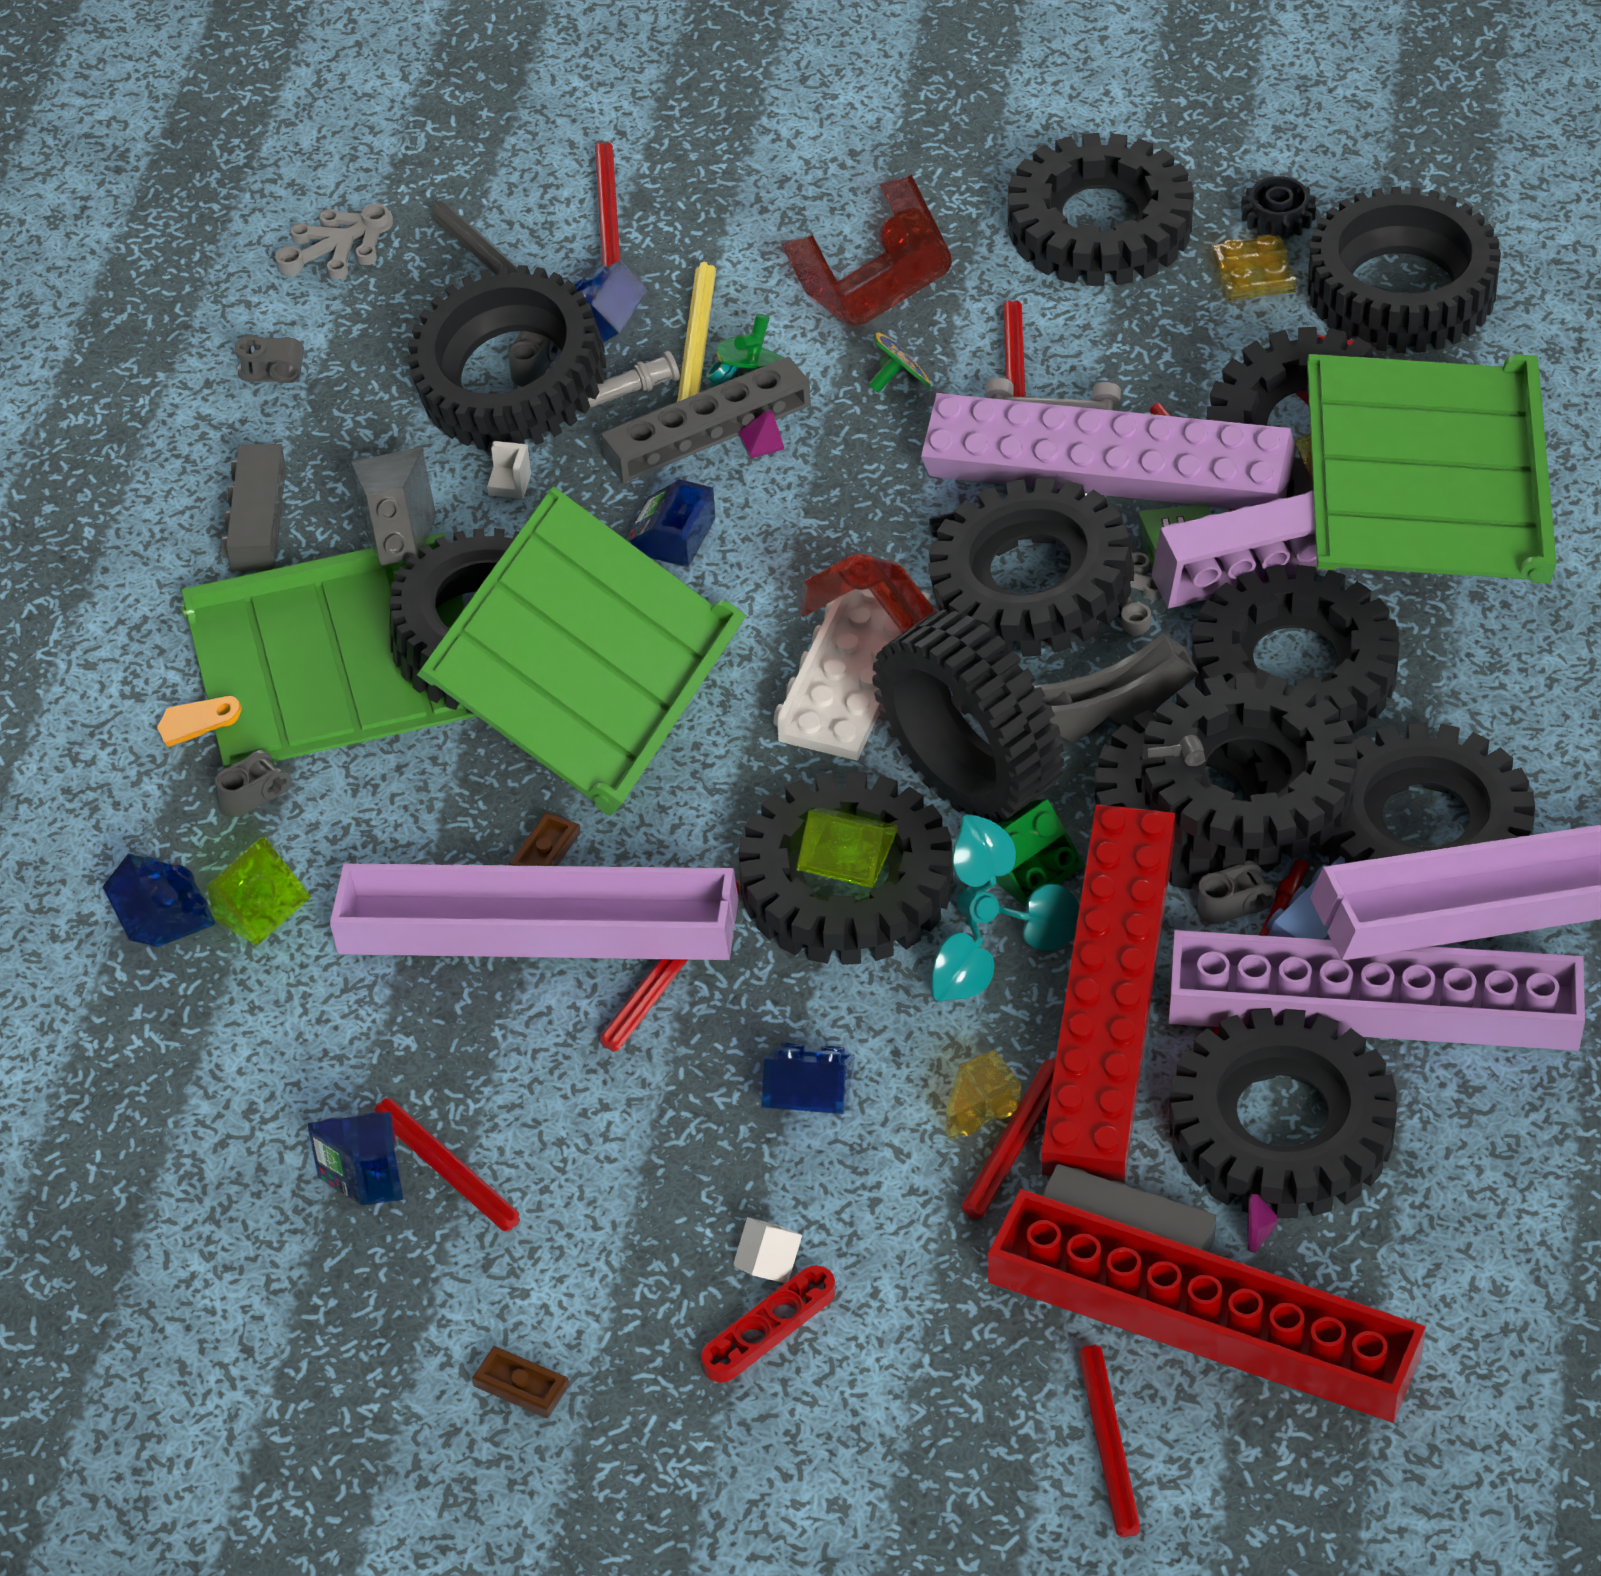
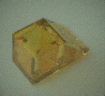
[945,1049,1021,1141]

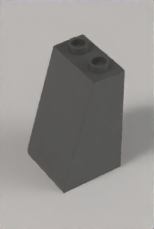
[351,447,436,565]

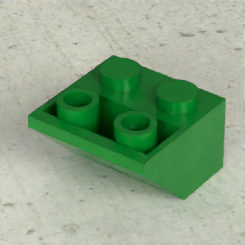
[995,799,1085,907]

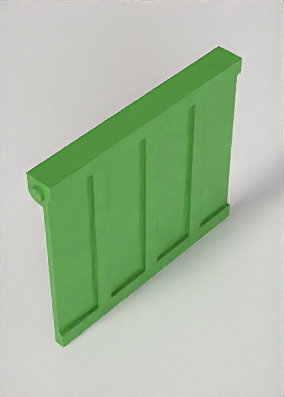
[1307,354,1557,584]
[417,486,747,816]
[181,532,476,769]

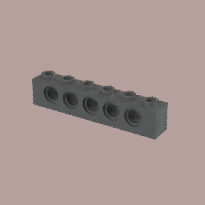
[601,356,811,484]

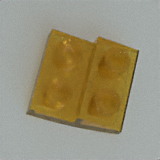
[1213,235,1296,301]

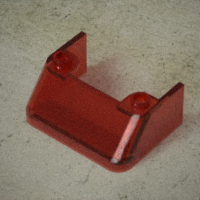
[781,174,952,326]
[799,554,937,723]

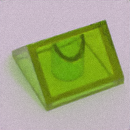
[797,808,898,888]
[207,836,311,946]

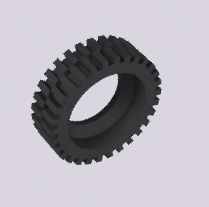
[1307,187,1501,353]
[407,265,607,451]
[389,528,519,714]
[872,610,1064,823]

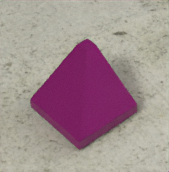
[739,410,784,459]
[1247,1194,1277,1253]

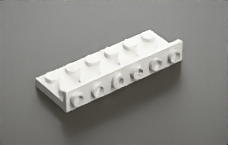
[773,562,931,761]

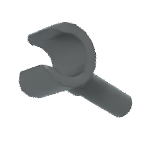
[1148,735,1205,766]

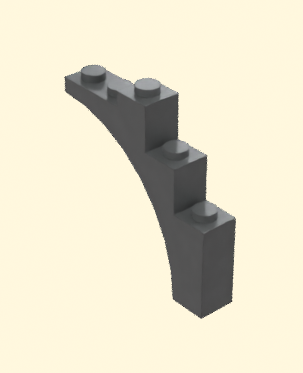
[950,633,1199,743]

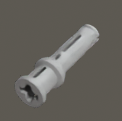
[579,351,680,413]

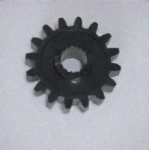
[1241,176,1316,239]

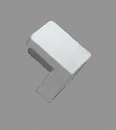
[487,441,531,499]
[734,1217,802,1283]

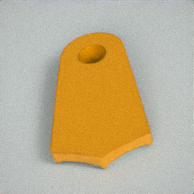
[157,696,242,747]

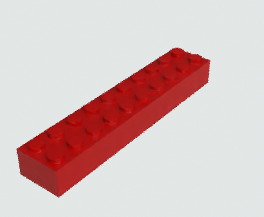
[1041,804,1175,1184]
[988,1189,1426,1423]

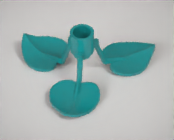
[931,814,1080,1001]

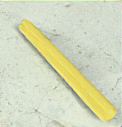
[677,262,716,402]

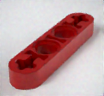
[701,1265,836,1383]

